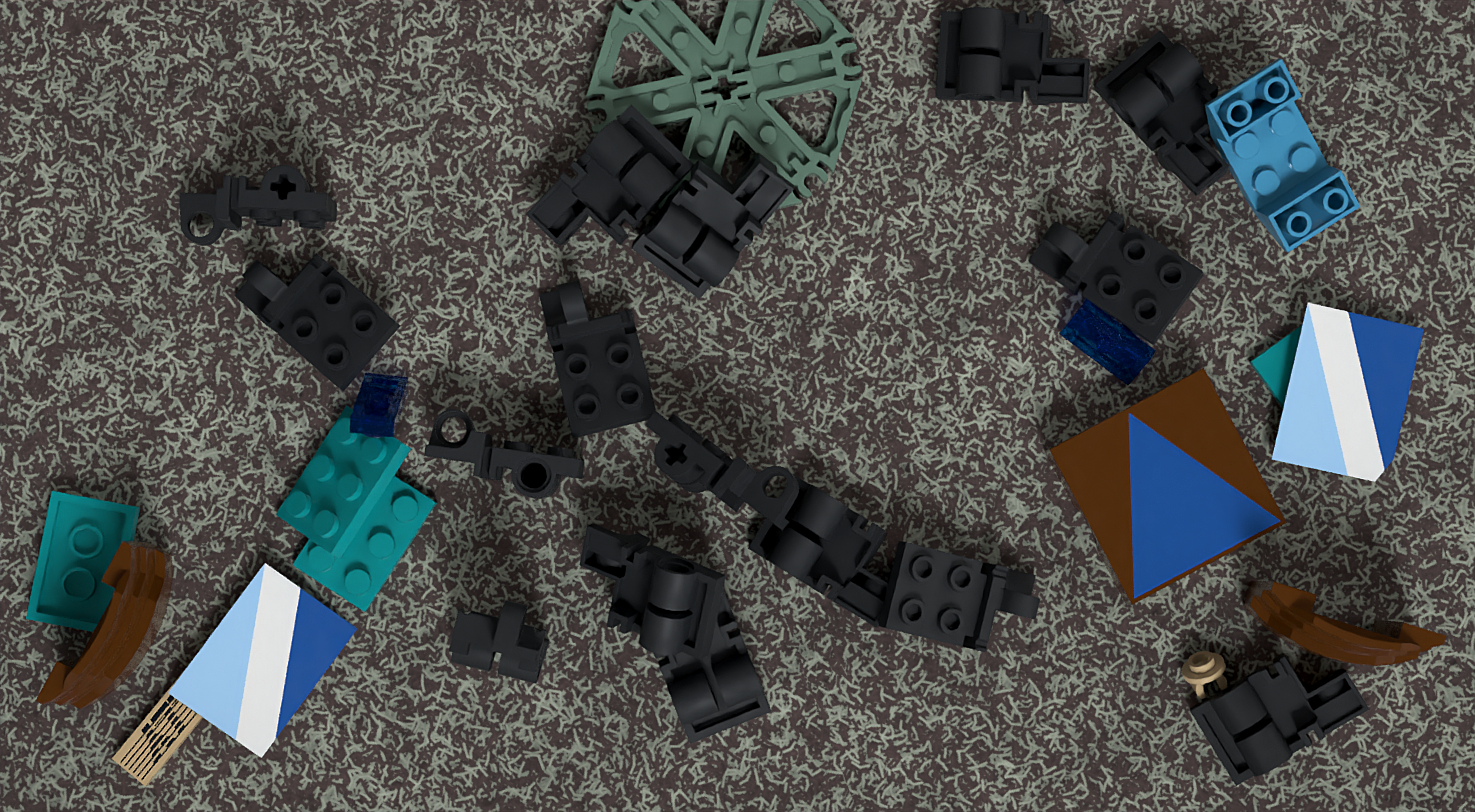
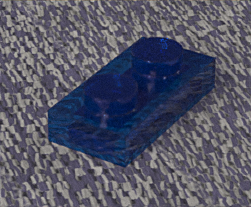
[1059,299,1156,385]
[350,373,408,438]

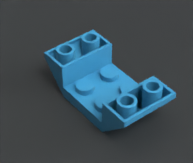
[1205,58,1360,253]

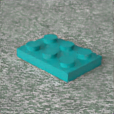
[276,405,412,559]
[293,475,437,612]
[26,491,140,632]

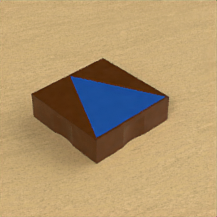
[1044,368,1287,605]

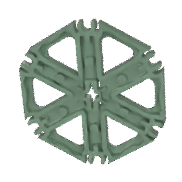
[586,0,863,209]

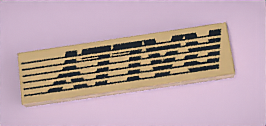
[112,670,203,786]

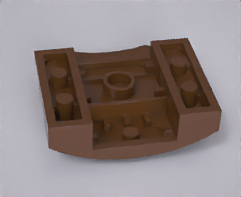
[35,541,173,709]
[1243,580,1447,666]

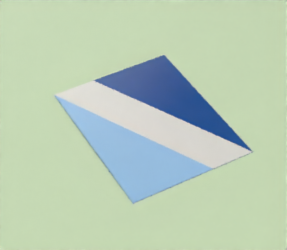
[1272,303,1424,482]
[168,563,357,758]

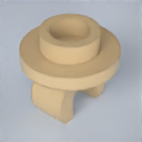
[1182,651,1227,699]

